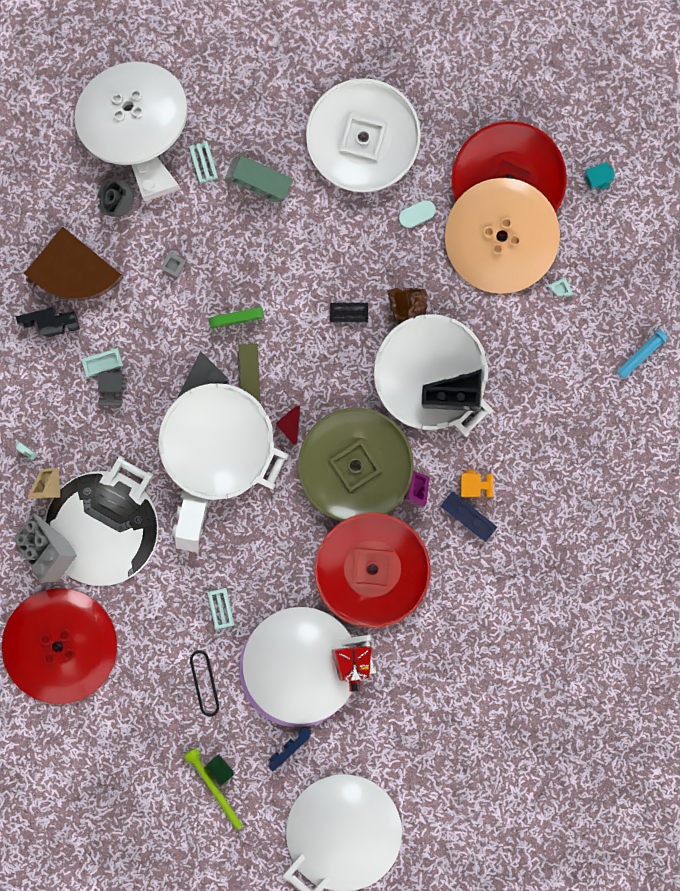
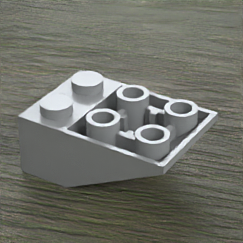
[14,513,77,582]

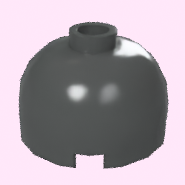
[97,178,135,217]

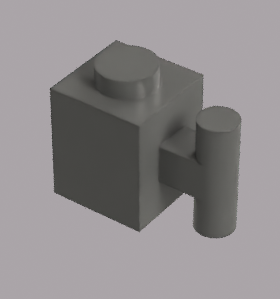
[98,372,127,406]

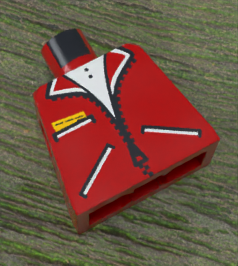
[332,646,372,692]

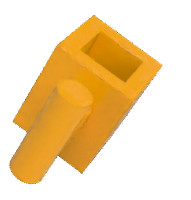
[460,470,493,497]

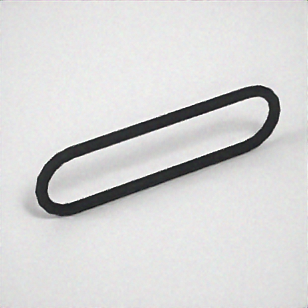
[190,650,219,717]

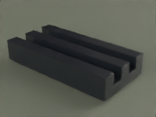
[330,303,368,323]

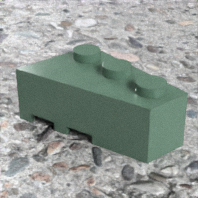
[224,155,293,203]

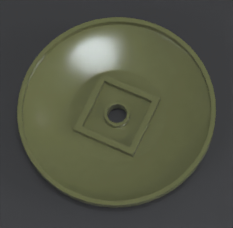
[298,408,414,521]

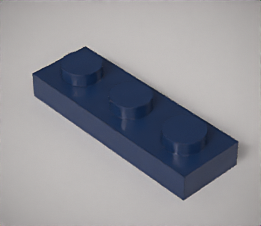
[440,491,497,542]

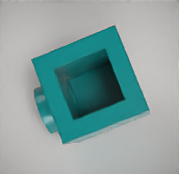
[584,162,615,191]

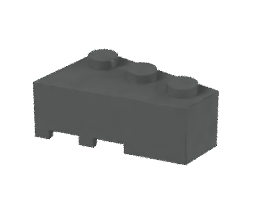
[177,351,229,398]

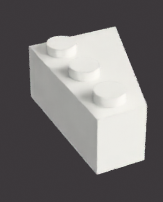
[172,489,209,553]

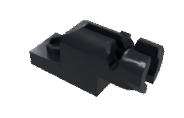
[15,307,80,337]

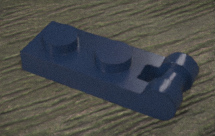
[268,727,311,772]

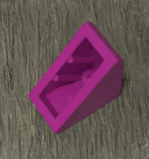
[403,471,429,506]

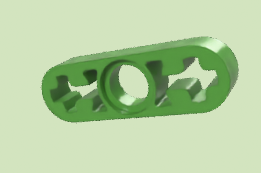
[208,307,264,328]

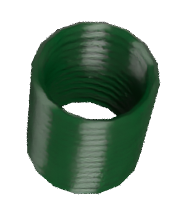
[204,754,235,786]

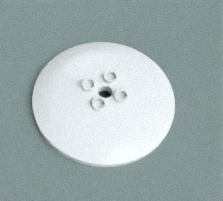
[75,62,188,165]
[306,78,421,193]

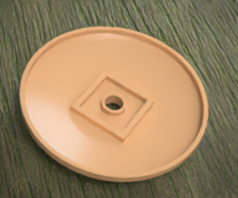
[445,178,560,294]

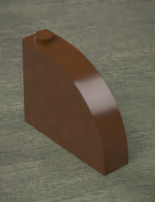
[24,227,124,301]

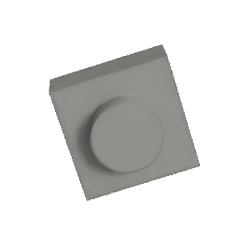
[160,252,186,278]

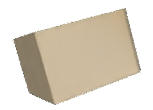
[28,468,60,499]

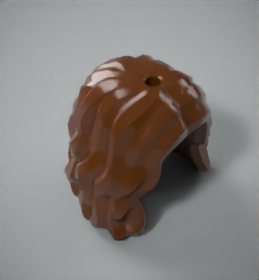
[387,288,428,324]

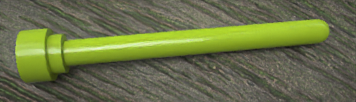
[183,747,242,830]

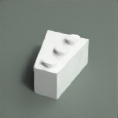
[131,157,181,201]

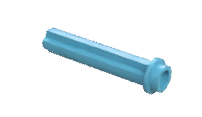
[617,330,668,379]

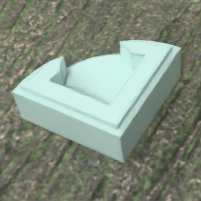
[548,278,573,297]
[15,442,38,460]

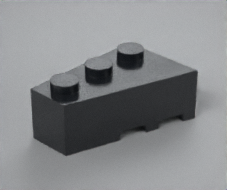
[421,369,483,411]

